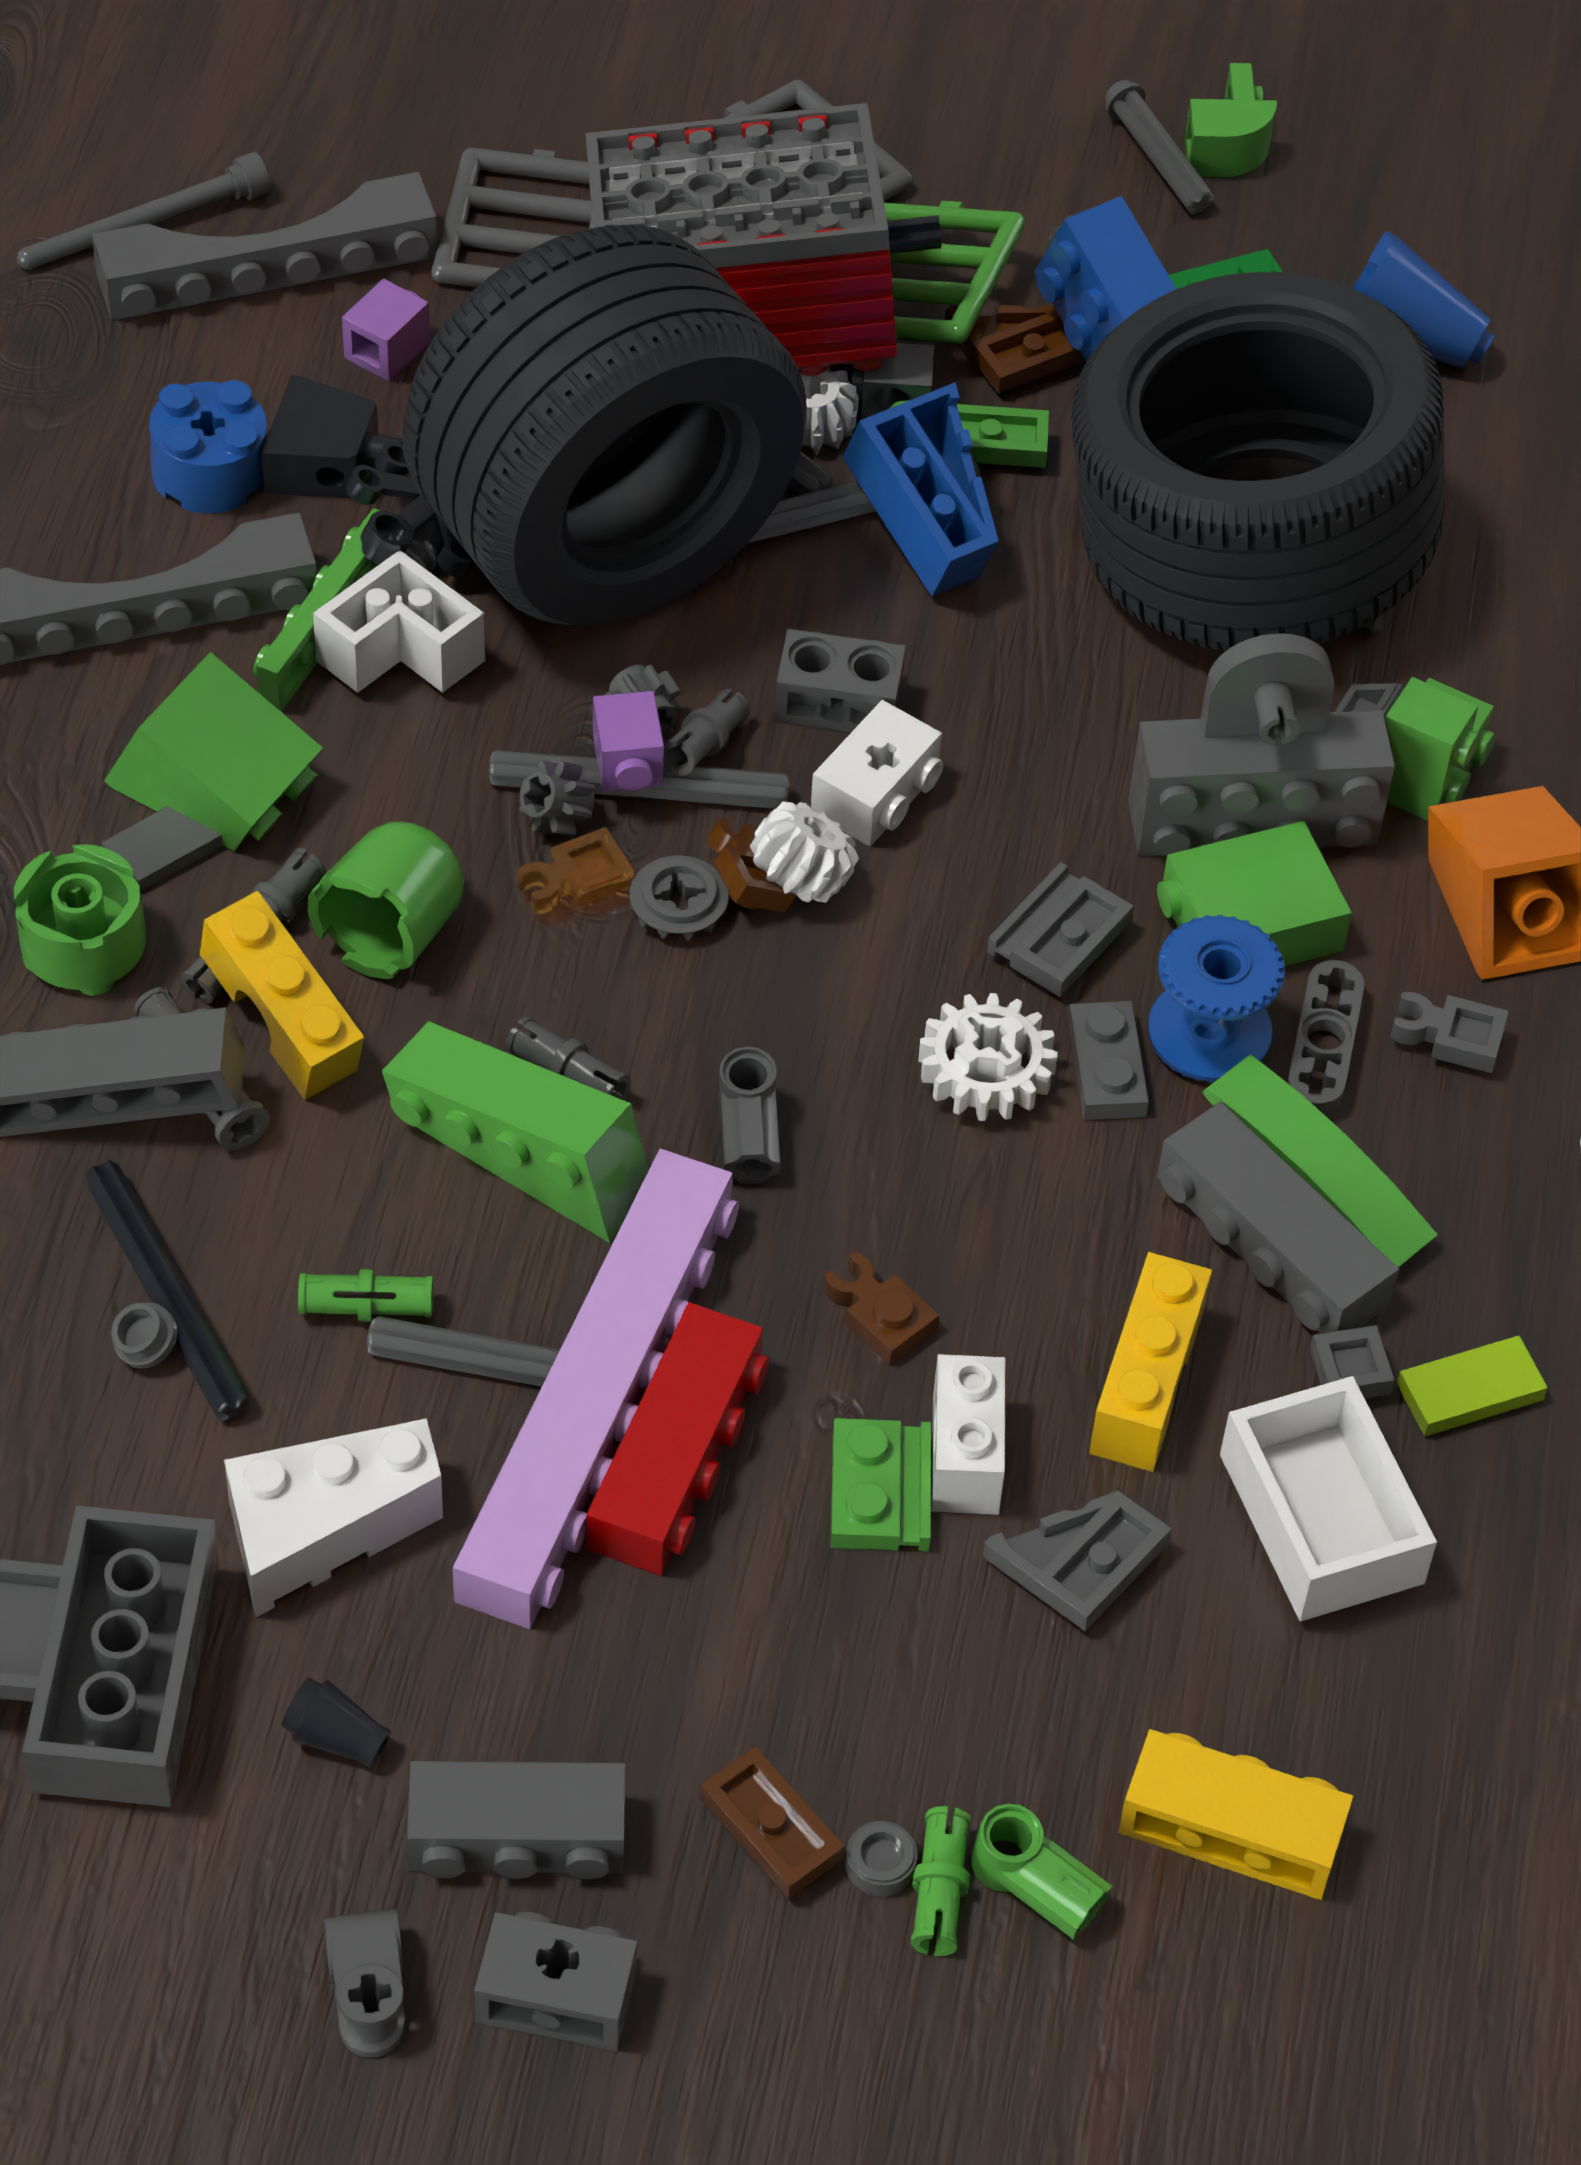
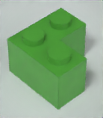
[1385,677,1496,821]

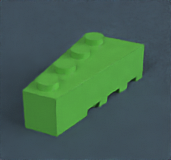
[382,1021,649,1243]

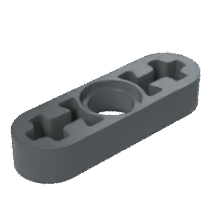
[1287,960,1364,1119]

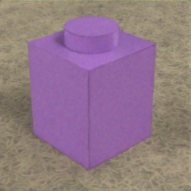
[342,278,430,382]
[593,691,664,792]

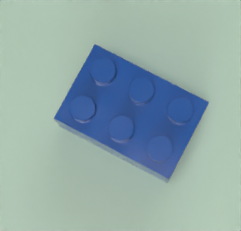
[1034,196,1176,363]

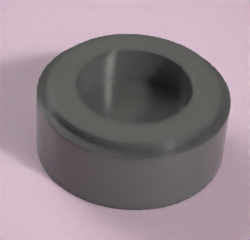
[845,1821,917,1897]

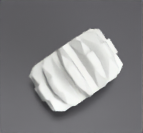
[800,366,859,456]
[750,802,859,903]

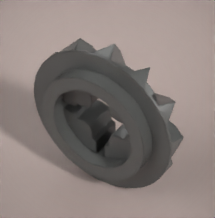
[630,855,729,942]

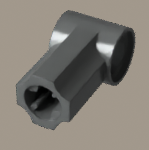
[718,1046,781,1184]

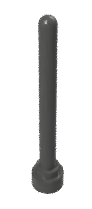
[17,151,271,270]

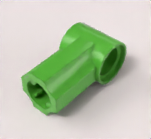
[971,1804,1113,1939]

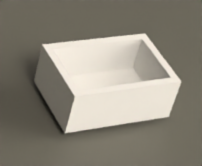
[1220,1376,1437,1622]

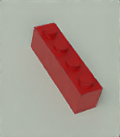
[586,1302,770,1577]

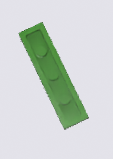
[253,508,380,712]

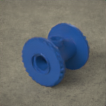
[1148,915,1285,1083]

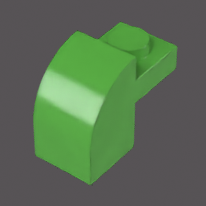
[1185,63,1277,177]

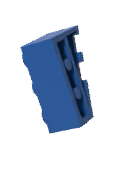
[842,382,999,597]

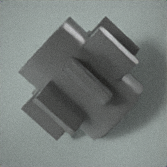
[606,665,681,734]
[519,760,595,836]

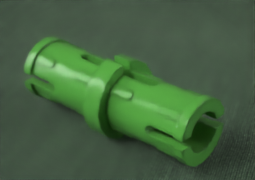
[298,1268,433,1322]
[911,1806,971,1956]

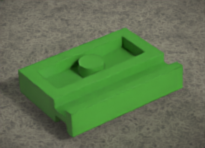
[830,1418,931,1552]

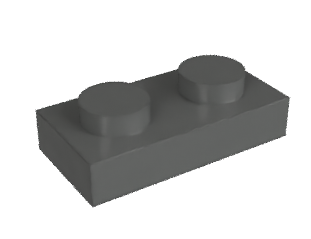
[1068,1001,1149,1120]

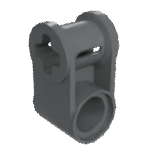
[324,1909,405,2058]

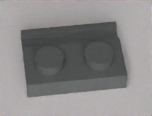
[987,862,1134,997]

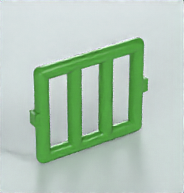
[884,201,1025,344]

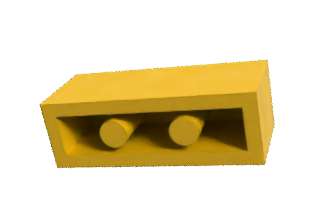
[1118,1729,1354,1900]

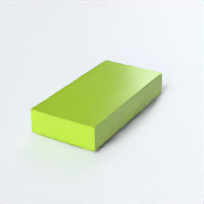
[1397,1335,1548,1437]

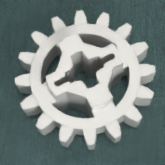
[918,993,1058,1121]

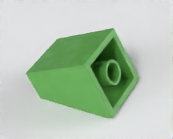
[104,652,323,851]

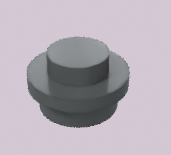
[111,1303,178,1369]

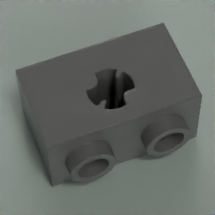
[474,1912,637,2052]

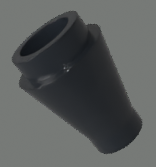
[281,1677,392,1768]

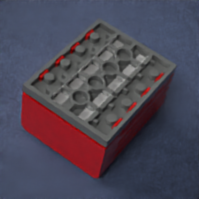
[585,103,942,377]

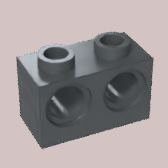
[774,629,906,732]

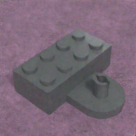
[1128,634,1395,857]
[0,1505,219,1807]

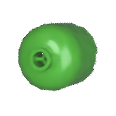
[308,821,464,979]

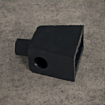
[261,375,403,498]

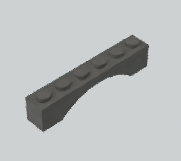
[92,172,437,321]
[0,512,317,665]

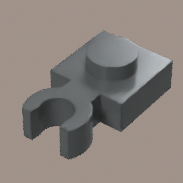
[1390,992,1509,1073]

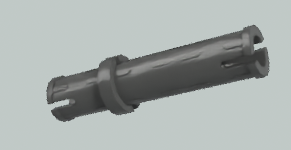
[180,848,326,1004]

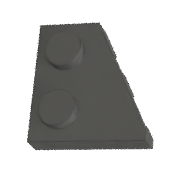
[983,1491,1172,1631]

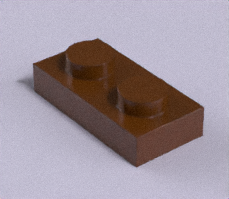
[699,1746,845,1899]

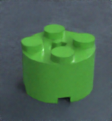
[14,844,146,996]

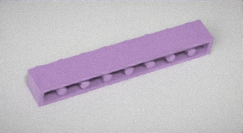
[453,1148,739,1629]

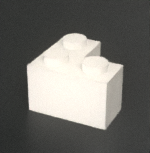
[313,550,485,693]

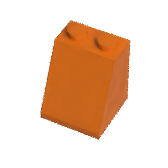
[1428,786,1581,980]

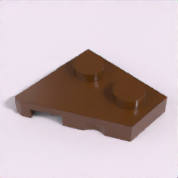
[945,305,1085,394]

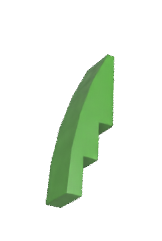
[1202,1054,1438,1267]

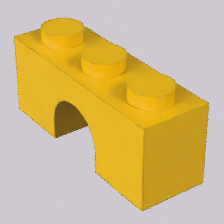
[200,890,364,1100]
[1089,1252,1212,1472]

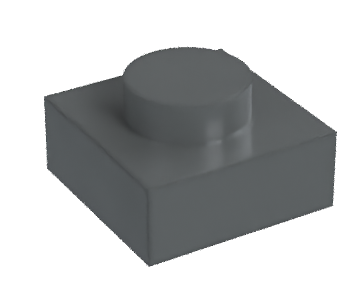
[1310,1325,1394,1399]

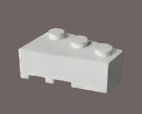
[224,1418,443,1618]

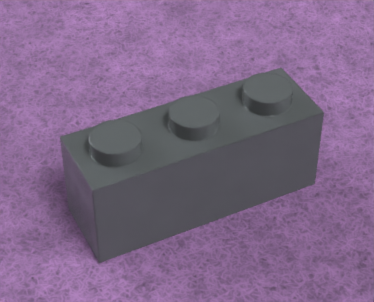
[407,1761,625,1879]

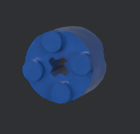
[149,380,267,513]

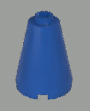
[1352,231,1495,369]

